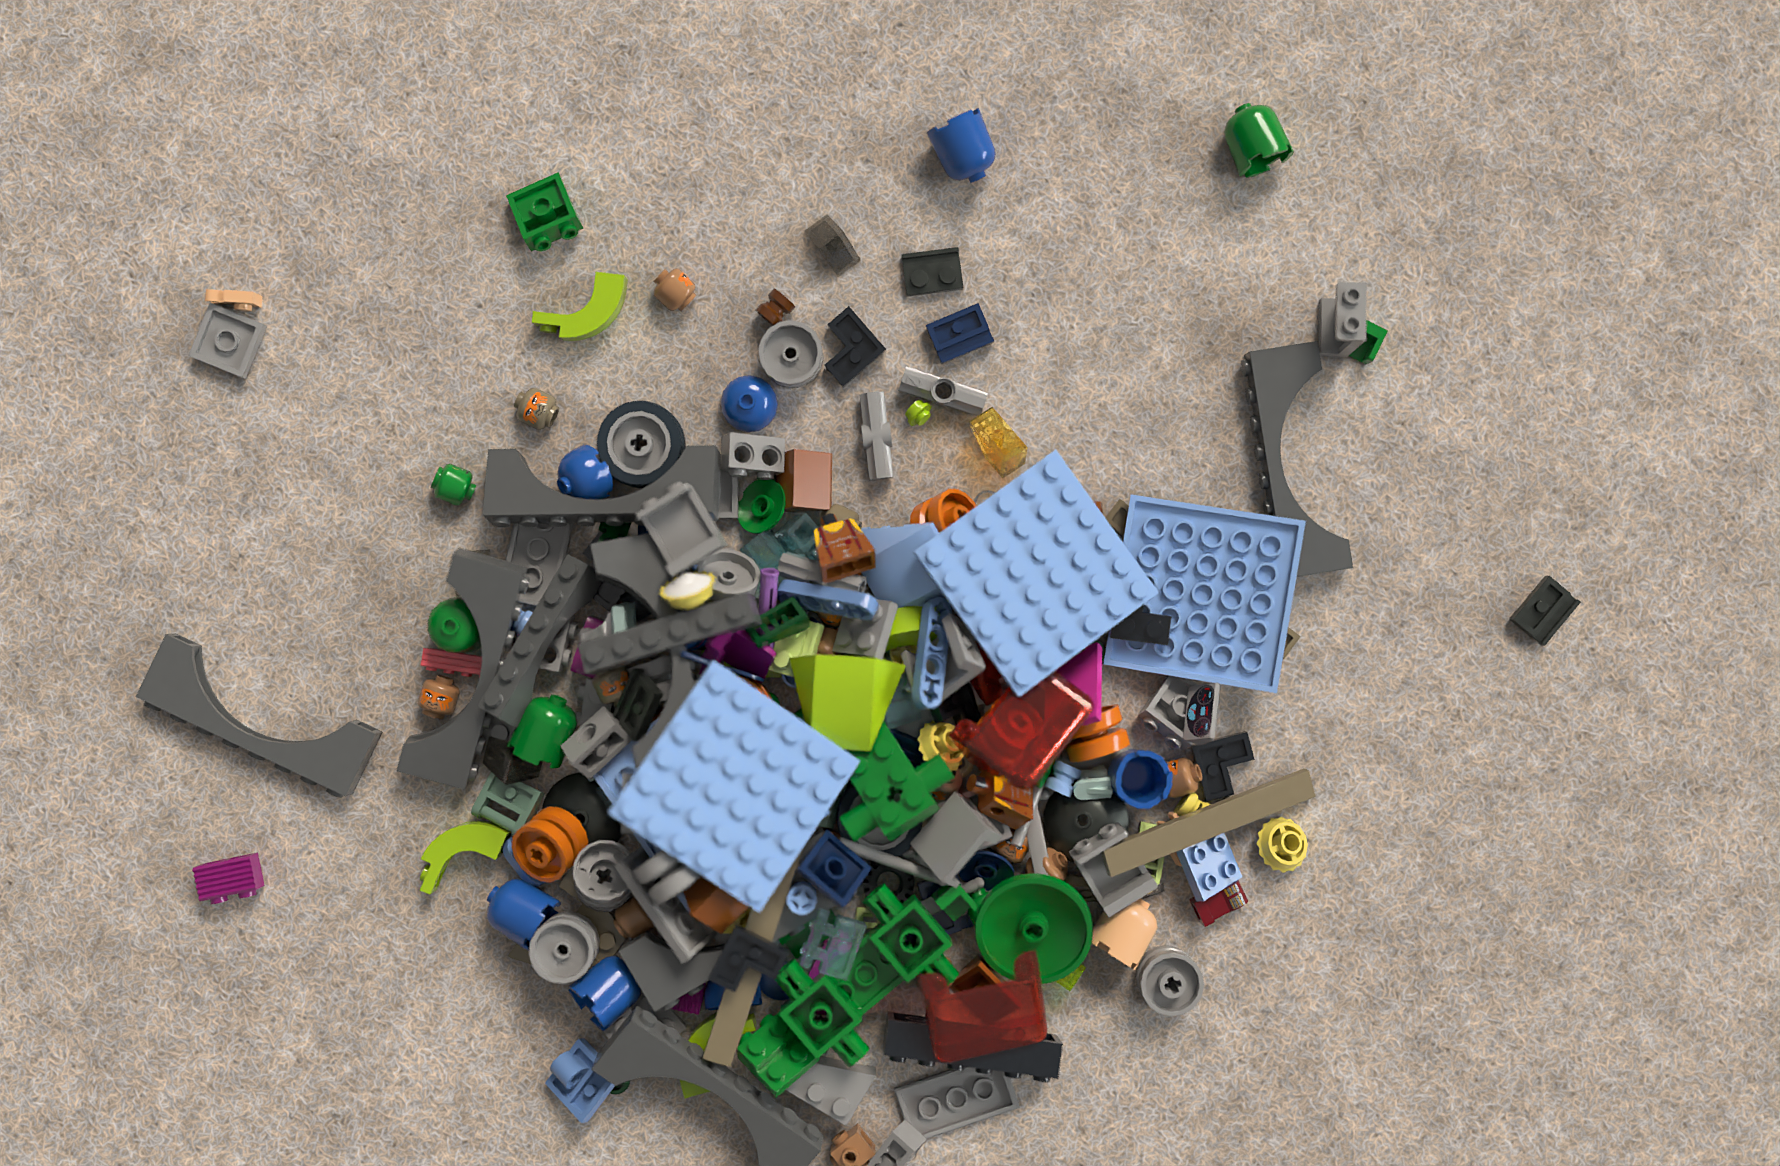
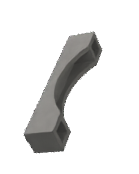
[478,554,603,728]
[578,593,762,675]

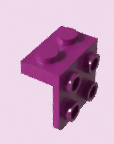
[698,630,776,683]

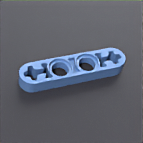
[777,579,879,620]
[912,597,952,710]

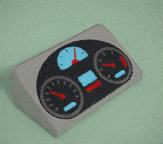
[1183,683,1220,745]

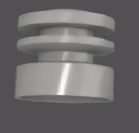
[573,841,632,912]

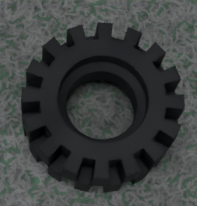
[863,861,914,904]

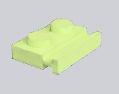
[770,616,825,677]

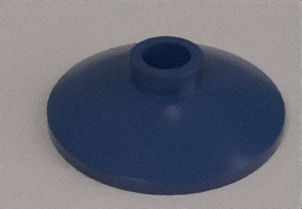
[958,851,1014,891]

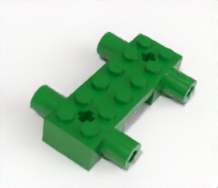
[792,690,955,842]
[774,883,959,1068]

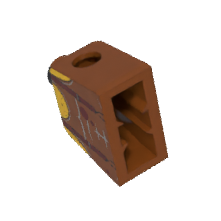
[814,514,876,584]
[967,767,1033,829]

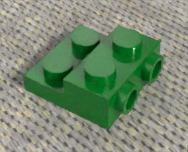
[506,172,584,252]
[737,1012,820,1098]

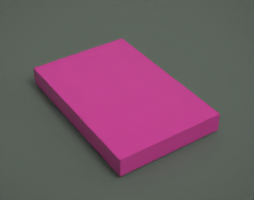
[1044,642,1102,734]

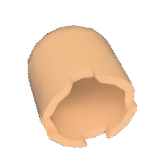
[1092,898,1158,970]

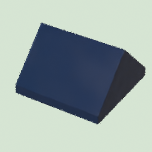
[796,829,872,910]

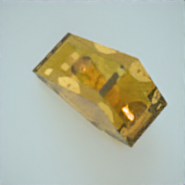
[969,407,1028,478]

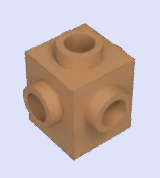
[830,1123,876,1166]

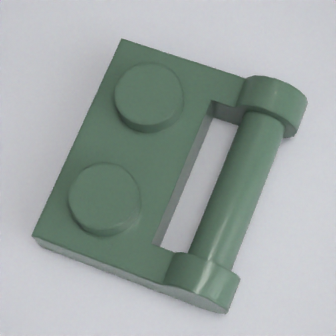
[471,767,545,836]

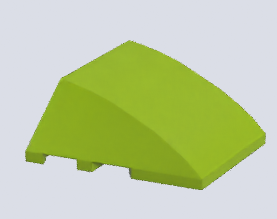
[789,654,906,751]

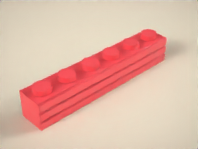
[421,648,482,677]

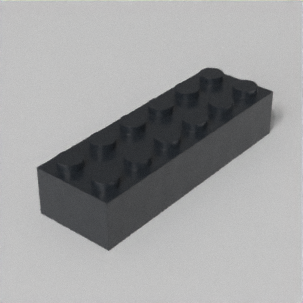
[883,1011,1063,1082]

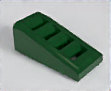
[745,596,811,648]

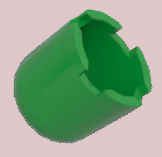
[1224,103,1294,178]
[427,596,482,653]
[507,694,578,769]

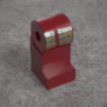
[1189,880,1248,927]

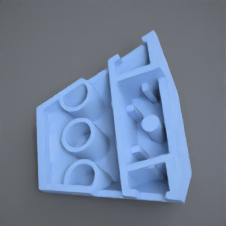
[861,523,944,608]

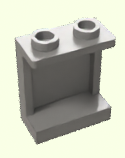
[1318,282,1367,358]
[635,482,727,576]
[901,613,985,701]
[910,792,1002,888]
[1069,822,1158,917]

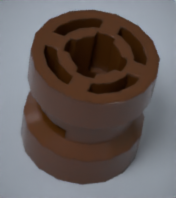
[755,288,795,326]

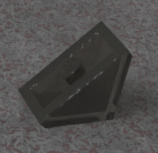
[804,214,861,277]
[482,736,543,785]

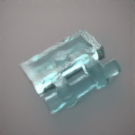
[799,909,867,981]

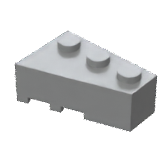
[786,1055,876,1126]

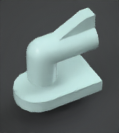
[1073,765,1112,800]

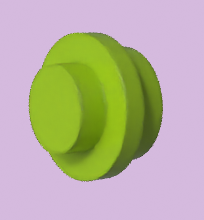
[905,400,932,426]

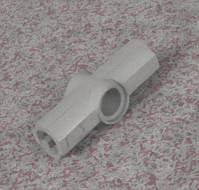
[898,367,988,417]
[860,392,894,480]
[777,551,867,593]

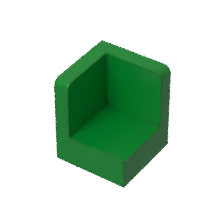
[1349,320,1388,365]
[931,884,979,921]

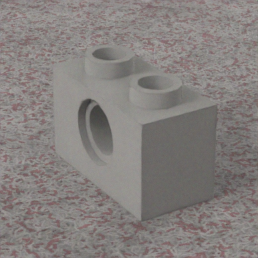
[561,706,632,779]

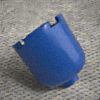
[926,108,996,183]
[1107,749,1173,809]
[487,879,561,951]
[568,956,642,1031]

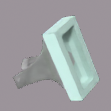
[579,602,637,643]

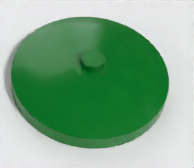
[975,873,1093,985]

